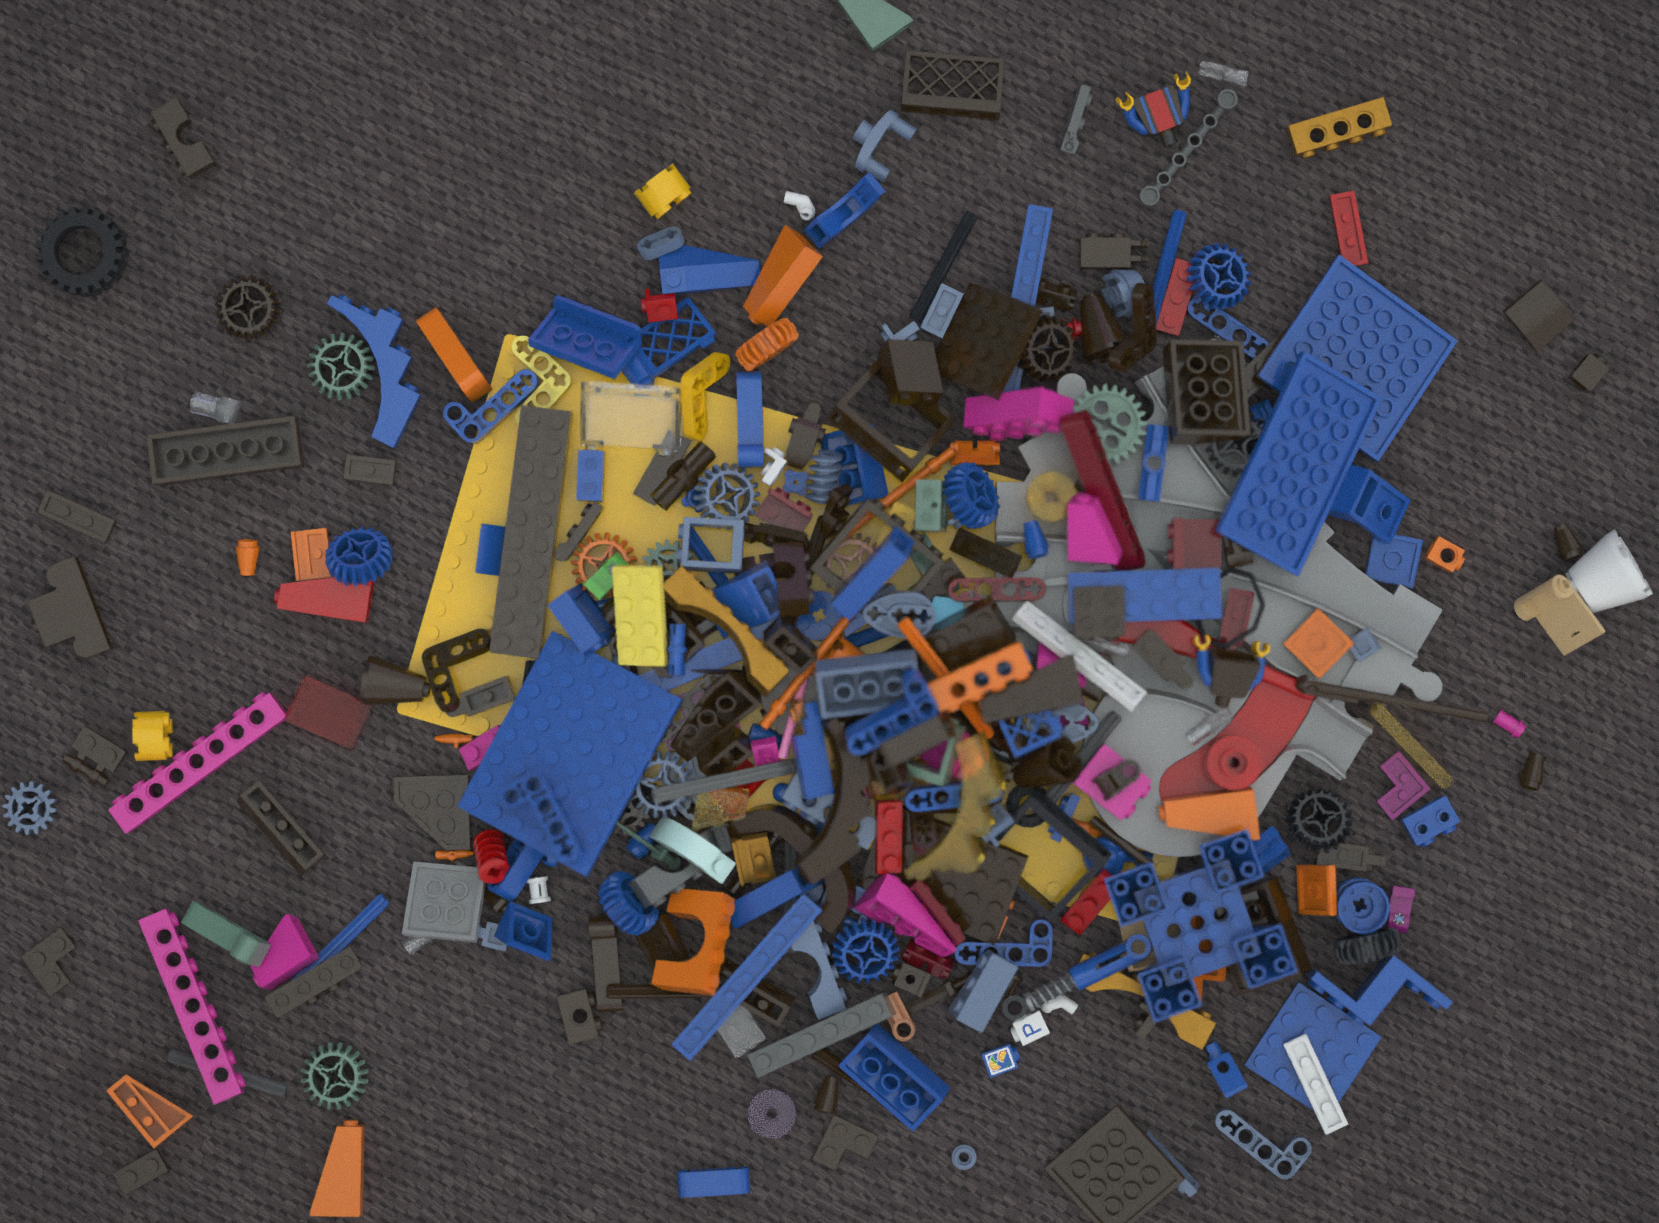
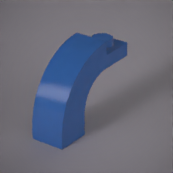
[804,172,886,249]

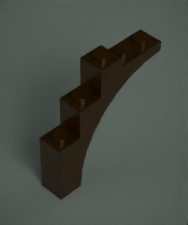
[793,717,878,885]

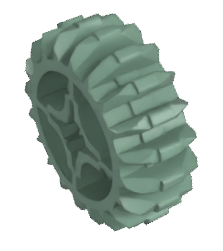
[307,333,375,400]
[301,1042,369,1110]

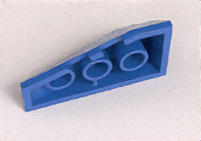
[659,245,760,295]

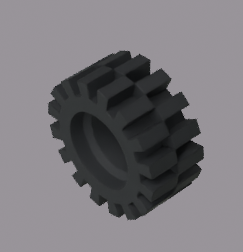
[1006,786,1047,828]

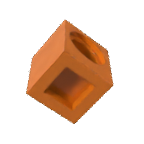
[1423,536,1465,573]

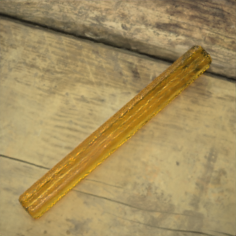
[1370,703,1453,788]

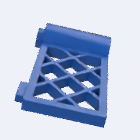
[621,297,717,392]
[977,649,1064,758]

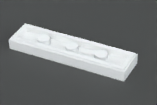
[1283,1033,1348,1135]

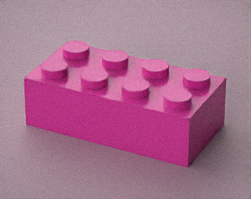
[963,387,1074,441]

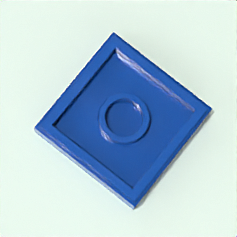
[1365,534,1423,589]

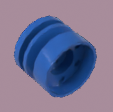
[1335,877,1390,934]

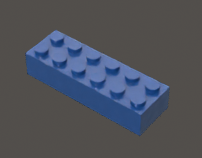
[1067,568,1222,624]

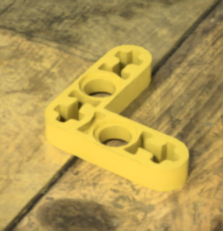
[512,336,571,425]

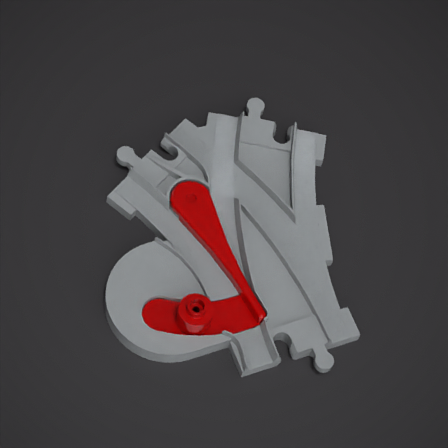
[958,366,1443,857]

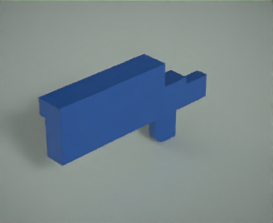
[791,701,838,800]

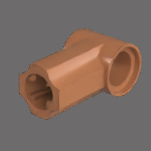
[887,991,916,1041]

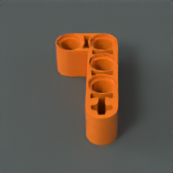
[416,307,493,403]

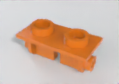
[950,440,1000,466]

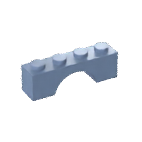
[791,919,848,1020]

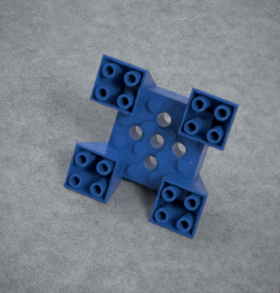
[1104,829,1297,1022]

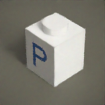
[1010,1009,1050,1046]

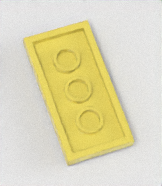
[612,565,669,666]

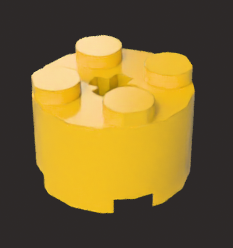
[634,164,691,219]
[132,711,173,761]

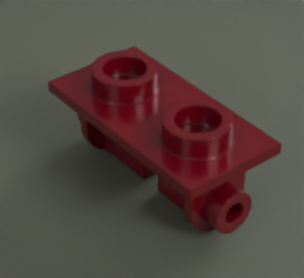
[902,938,955,979]

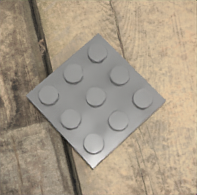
[402,861,486,943]

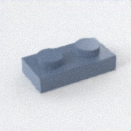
[920,283,964,339]

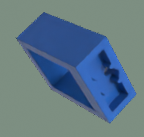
[547,583,616,654]

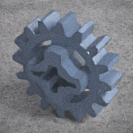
[2,781,58,835]

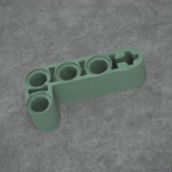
[181,900,271,967]

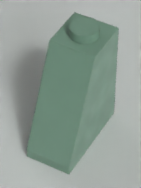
[838,0,913,52]

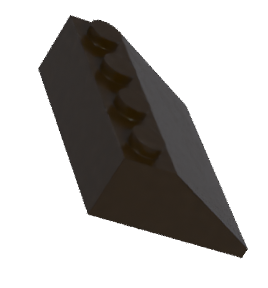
[1163,339,1251,445]
[1214,876,1312,996]

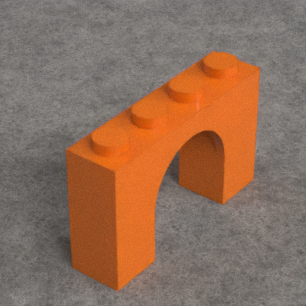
[651,889,735,996]

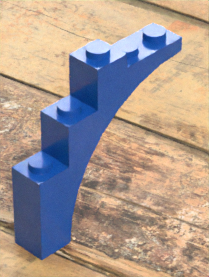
[327,294,422,449]

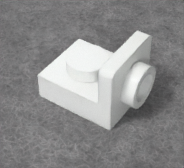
[761,447,787,487]

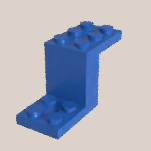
[1328,465,1410,544]
[1305,956,1453,1026]

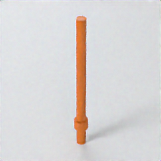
[832,447,956,542]
[759,615,856,730]

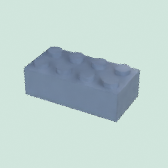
[815,649,922,719]

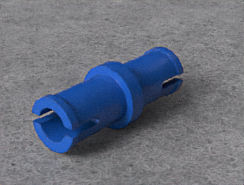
[667,624,687,675]

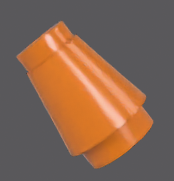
[235,539,260,576]

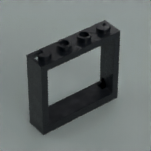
[995,788,1112,922]

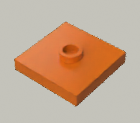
[1283,608,1355,679]
[1296,864,1337,916]

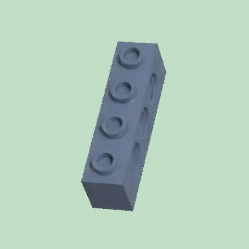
[781,771,875,849]

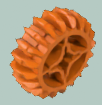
[735,318,799,371]
[571,532,638,599]

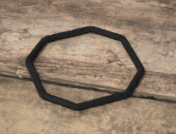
[1195,568,1265,649]

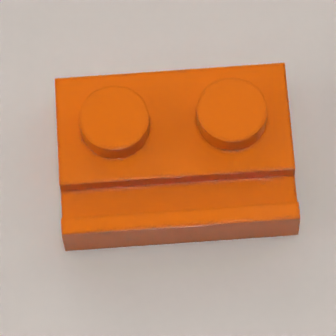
[291,528,332,581]

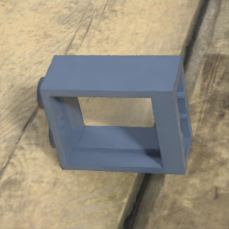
[677,517,745,574]

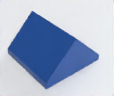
[494,902,552,961]

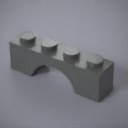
[628,827,719,908]

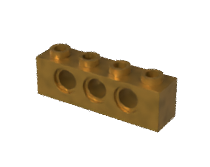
[1286,97,1392,159]

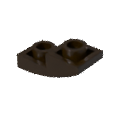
[822,484,853,539]

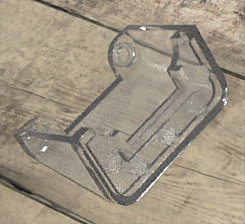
[580,381,683,456]

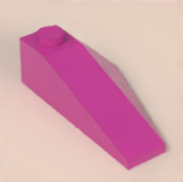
[853,873,957,957]

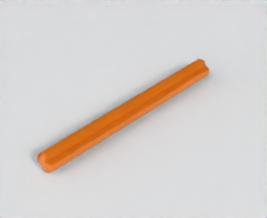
[897,617,995,740]

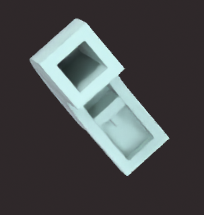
[649,816,736,884]

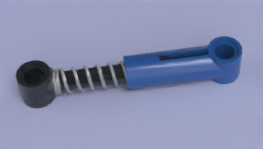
[1002,934,1152,1022]

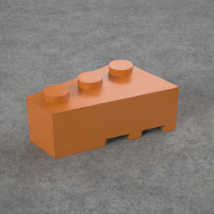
[106,1075,194,1148]

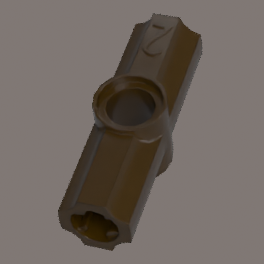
[650,441,716,510]

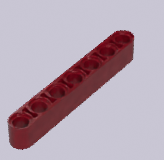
[1060,409,1146,571]

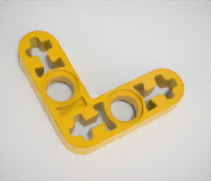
[680,352,730,440]

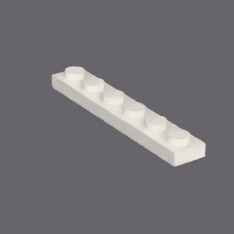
[1012,601,1147,712]

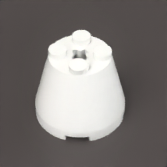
[1565,529,1653,613]

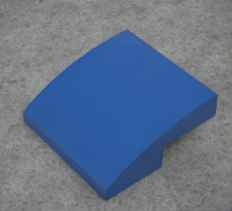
[1251,826,1291,884]

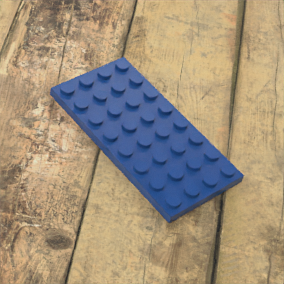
[1215,352,1382,577]

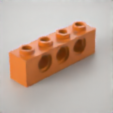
[928,640,1033,713]

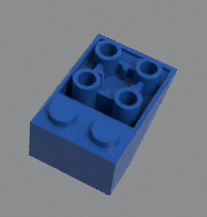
[711,560,779,639]

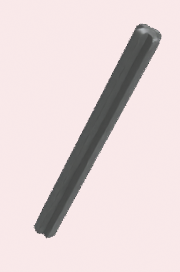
[652,759,797,803]

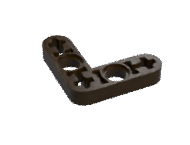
[1109,283,1157,372]
[422,629,491,713]
[909,788,981,856]

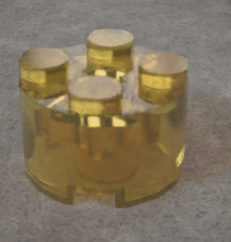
[1025,472,1076,523]

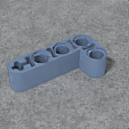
[1213,1107,1312,1179]

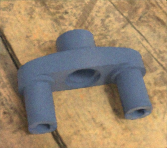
[852,110,917,182]

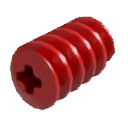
[473,829,509,884]

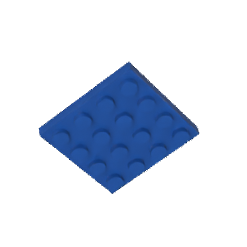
[1244,982,1382,1111]

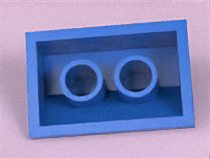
[821,424,888,506]

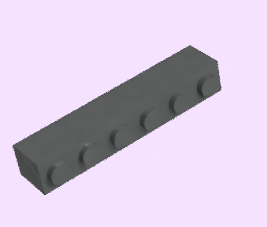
[747,991,896,1078]

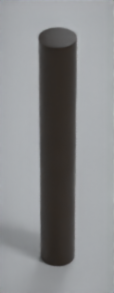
[1089,816,1154,865]

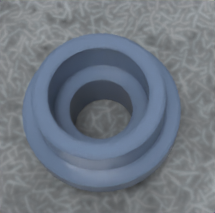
[951,1144,976,1170]

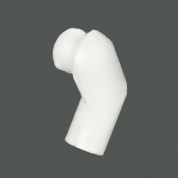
[784,191,815,221]
[1040,995,1079,1014]

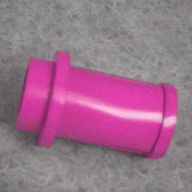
[1493,709,1526,738]

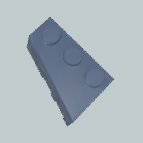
[947,949,1018,1033]

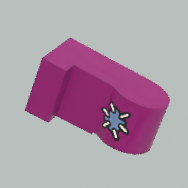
[1385,885,1416,934]

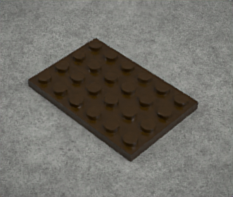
[858,805,1029,946]

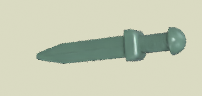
[617,822,681,871]

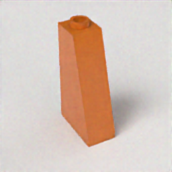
[743,225,823,327]
[1158,787,1260,840]
[310,1120,365,1217]

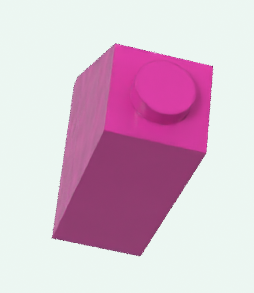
[1068,493,1122,564]
[251,914,320,990]

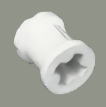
[526,876,551,904]

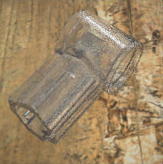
[189,392,242,424]

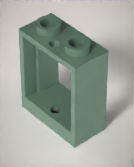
[915,480,947,533]
[906,717,966,786]

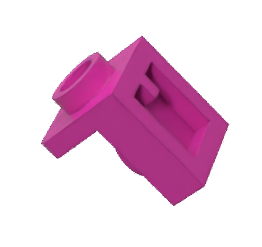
[751,736,781,766]

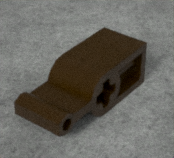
[867,730,915,795]

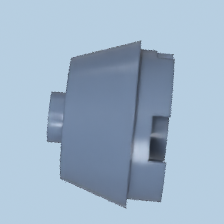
[1101,269,1145,318]

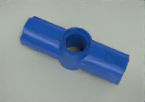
[1138,424,1169,502]

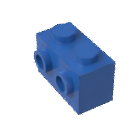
[1399,795,1460,847]

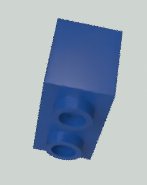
[576,450,605,502]

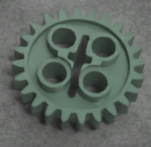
[1073,384,1147,464]

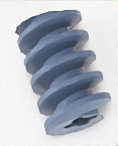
[805,449,843,504]

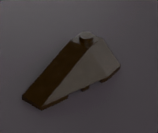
[670,671,761,762]

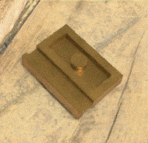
[731,832,776,886]

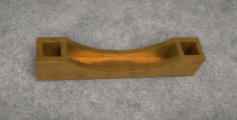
[663,566,789,697]
[1076,951,1216,1049]

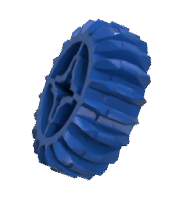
[1185,243,1252,310]
[942,462,1000,529]
[325,526,393,587]
[598,871,659,936]
[832,917,899,985]

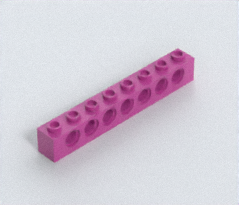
[108,692,290,834]
[138,909,246,1105]

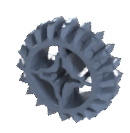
[693,462,760,530]
[631,751,695,818]

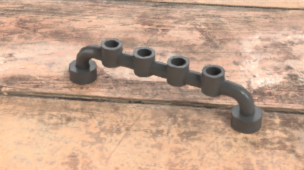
[1139,89,1238,207]

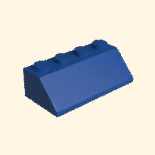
[838,1023,951,1131]

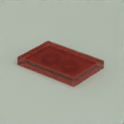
[284,675,373,750]

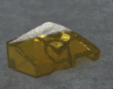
[691,787,749,832]

